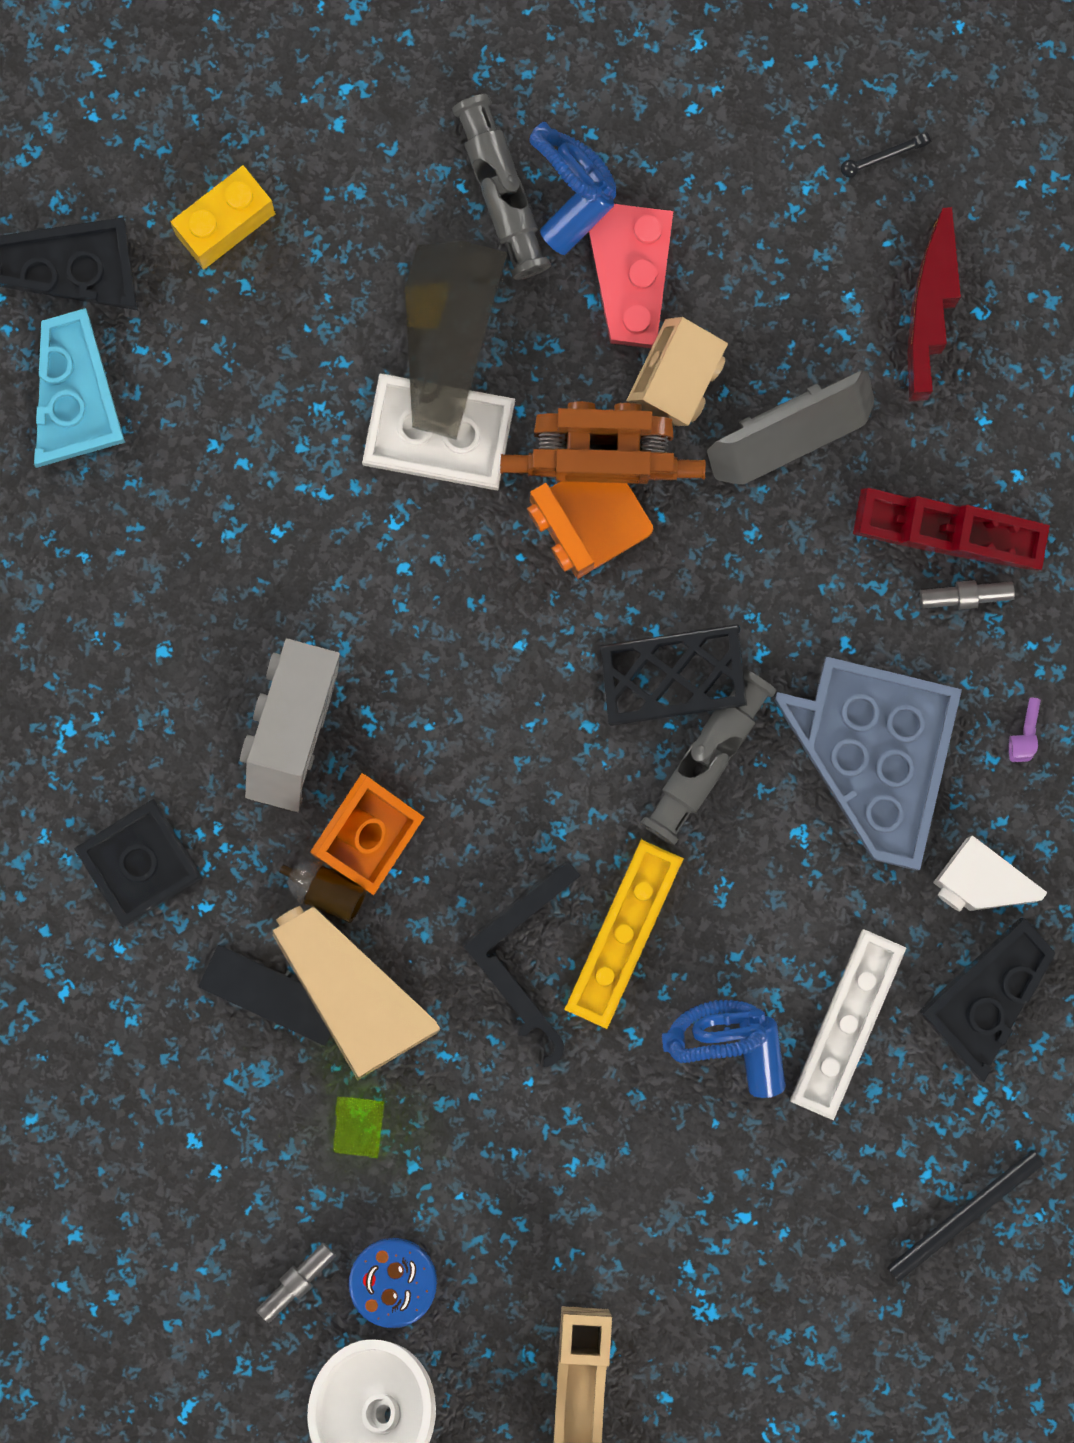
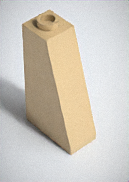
[273,906,440,1080]

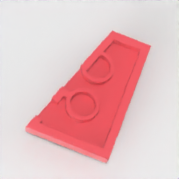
[589,204,673,348]

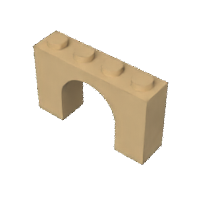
[553,1306,612,1443]

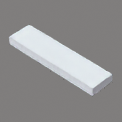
[790,929,906,1120]

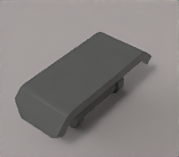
[707,370,874,484]

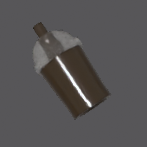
[279,861,367,923]

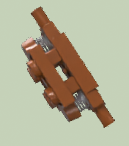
[500,401,706,484]

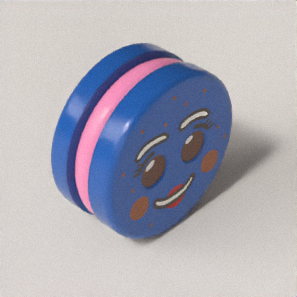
[349,1238,437,1328]

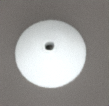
[307,1340,436,1443]

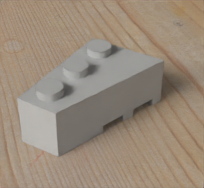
[240,638,340,813]

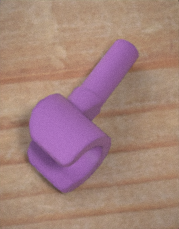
[1009,698,1041,762]

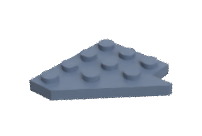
[774,657,962,871]

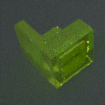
[333,1096,386,1159]

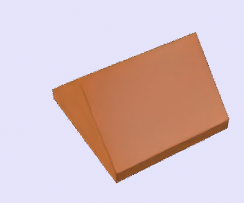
[310,773,425,895]

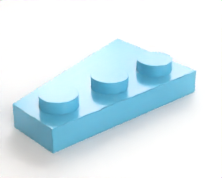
[34,308,125,468]

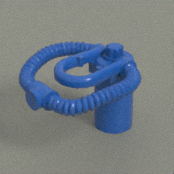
[529,122,616,255]
[662,999,786,1098]

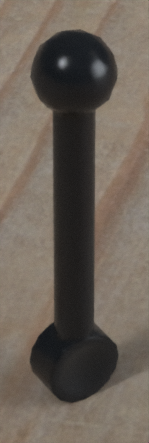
[841,132,932,178]

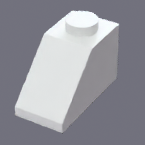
[933,836,1047,912]

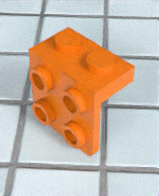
[527,481,653,579]

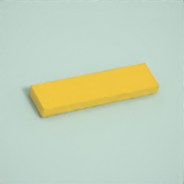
[564,839,684,1029]

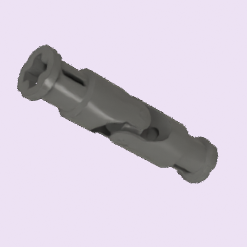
[452,94,551,280]
[640,669,777,846]

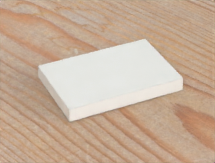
[362,374,515,491]

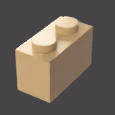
[626,317,728,426]

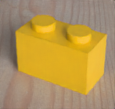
[170,165,275,270]

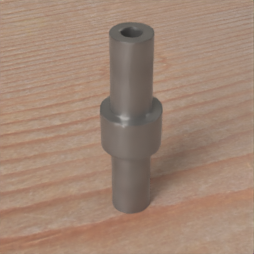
[920,580,1015,610]
[256,1243,336,1323]

